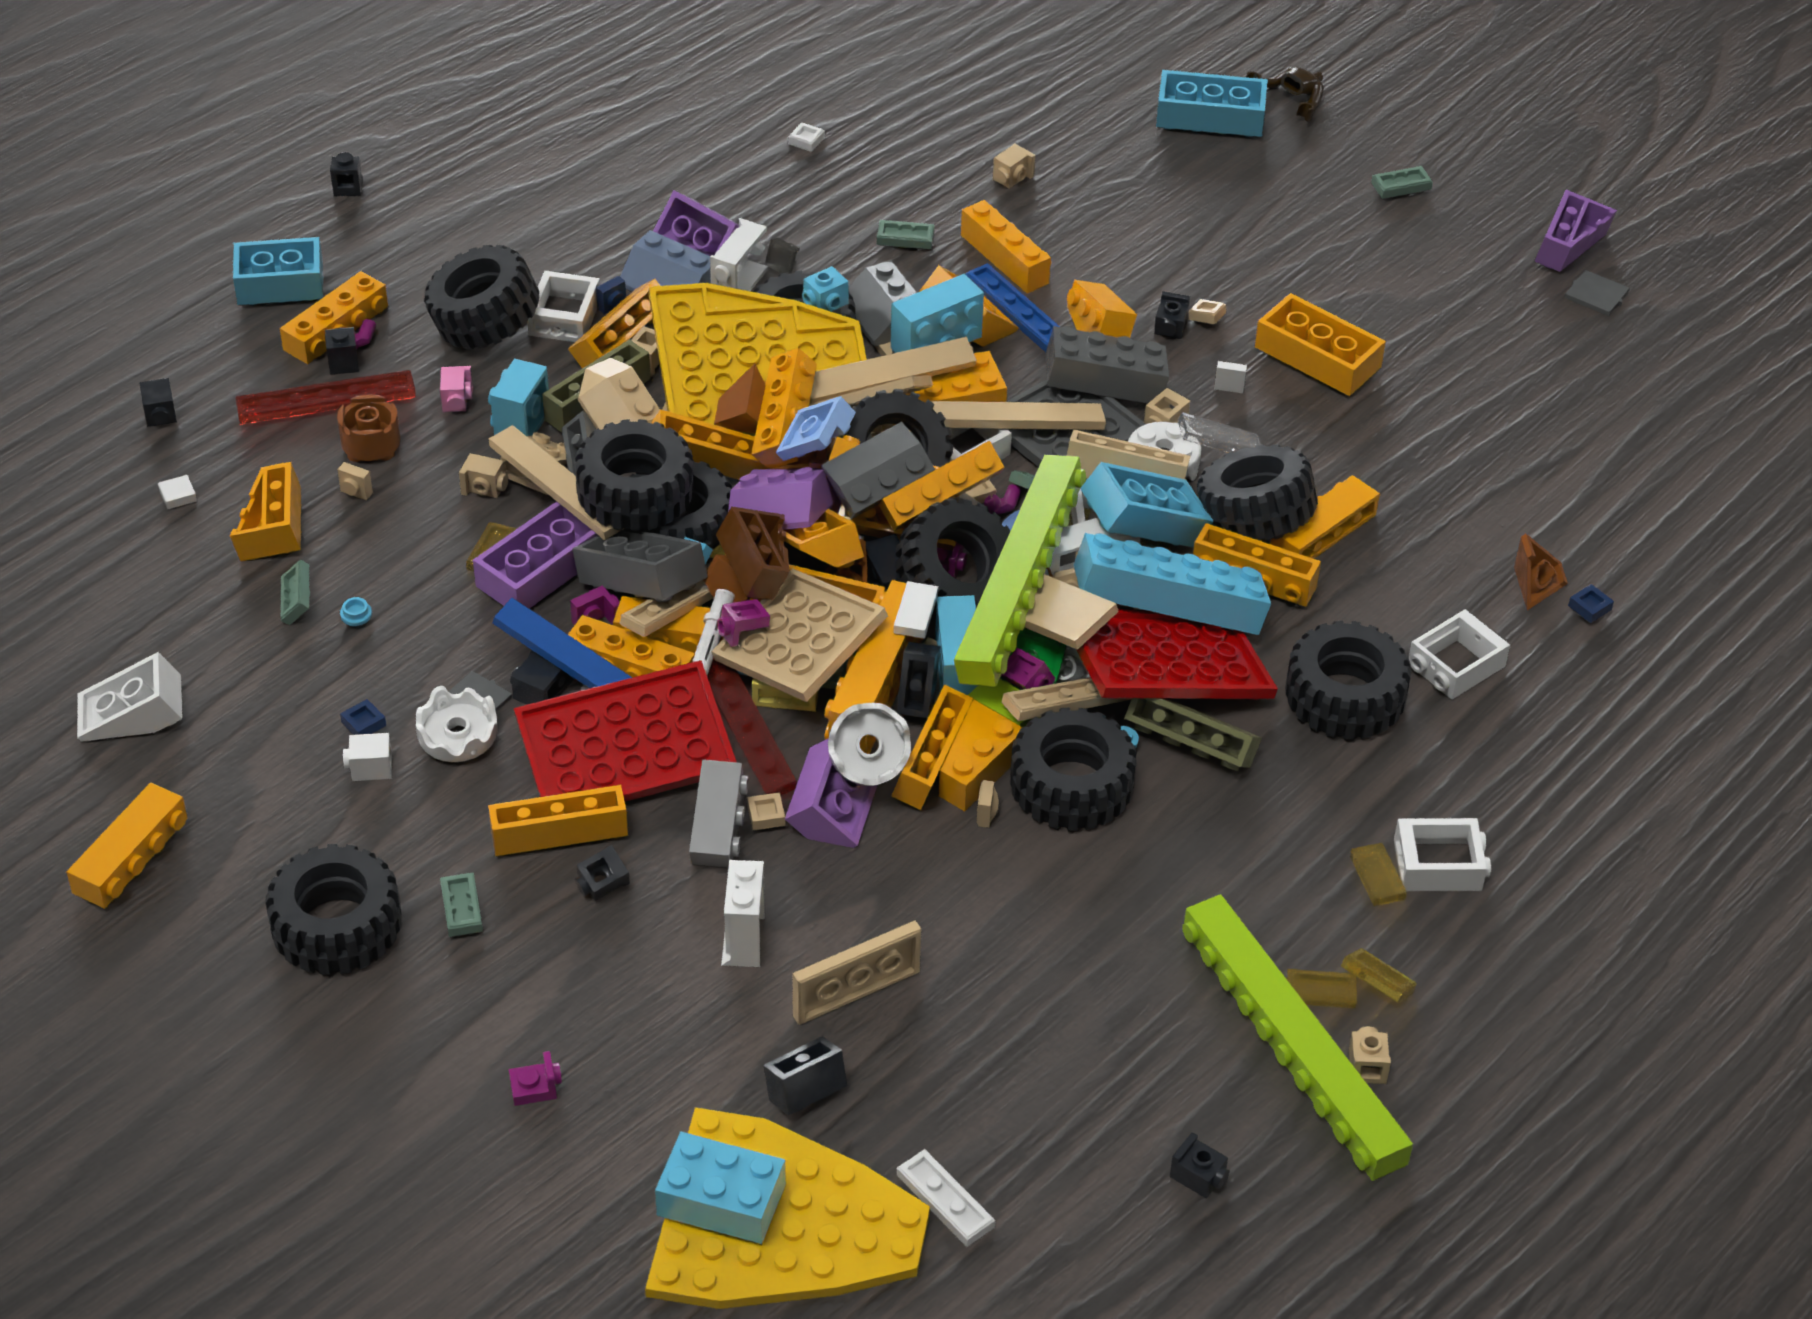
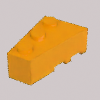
[1067,280,1137,338]

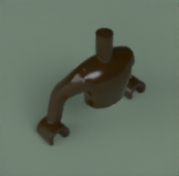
[1246,67,1324,122]

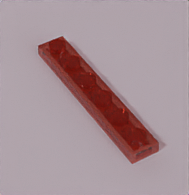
[235,370,416,424]
[708,658,797,796]

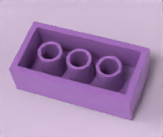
[473,501,599,608]

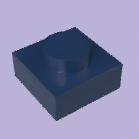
[596,276,626,314]
[1568,584,1614,623]
[340,699,386,735]

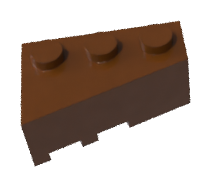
[716,506,790,600]

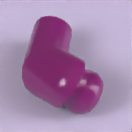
[355,319,376,348]
[984,484,1021,515]

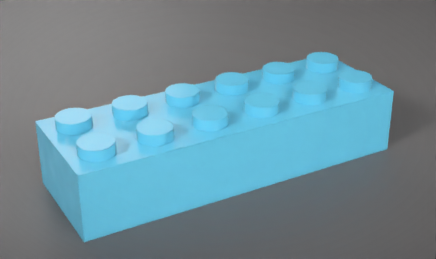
[1074,533,1271,635]

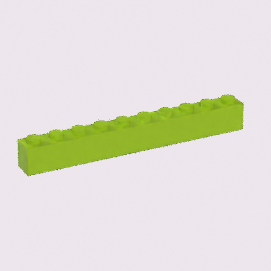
[954,455,1086,687]
[1182,894,1413,1181]

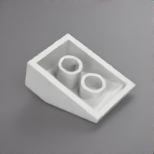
[77,652,182,742]

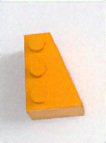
[230,462,301,561]
[939,699,1023,812]

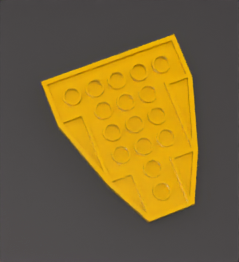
[648,283,867,433]
[645,1107,930,1309]

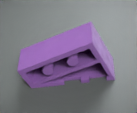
[1535,190,1617,272]

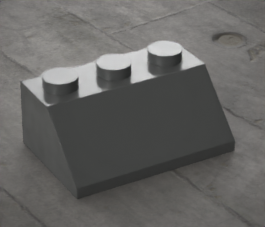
[849,261,917,346]
[821,422,935,519]

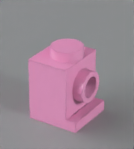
[440,366,473,412]

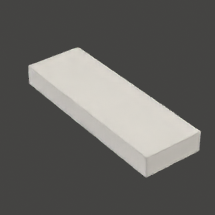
[897,1149,995,1247]

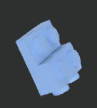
[776,396,856,461]

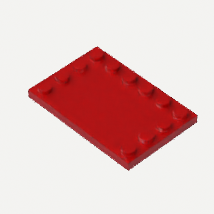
[1076,609,1278,700]
[514,660,737,802]

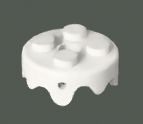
[1128,422,1201,481]
[416,686,498,762]
[828,703,911,786]

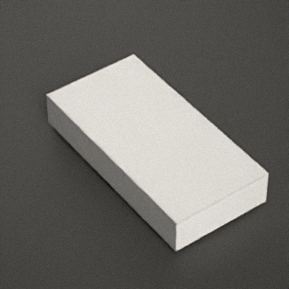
[893,581,938,639]

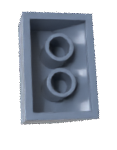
[620,230,711,292]

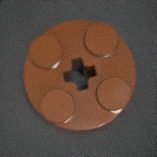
[337,394,401,462]

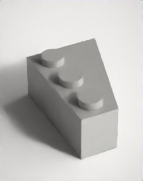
[689,760,749,868]

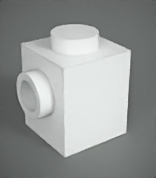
[343,733,392,781]

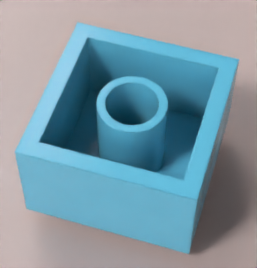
[488,359,549,436]

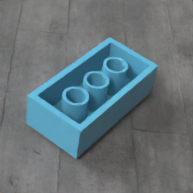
[1156,70,1268,137]
[1080,462,1214,547]

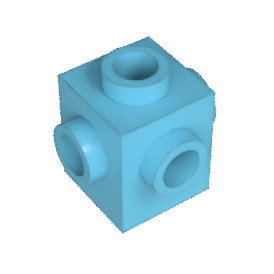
[802,266,849,312]

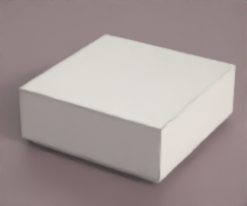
[788,122,825,152]
[1214,361,1247,393]
[158,475,197,509]

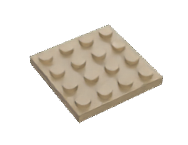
[711,568,888,702]

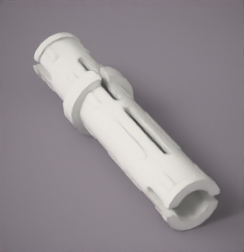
[692,589,735,678]

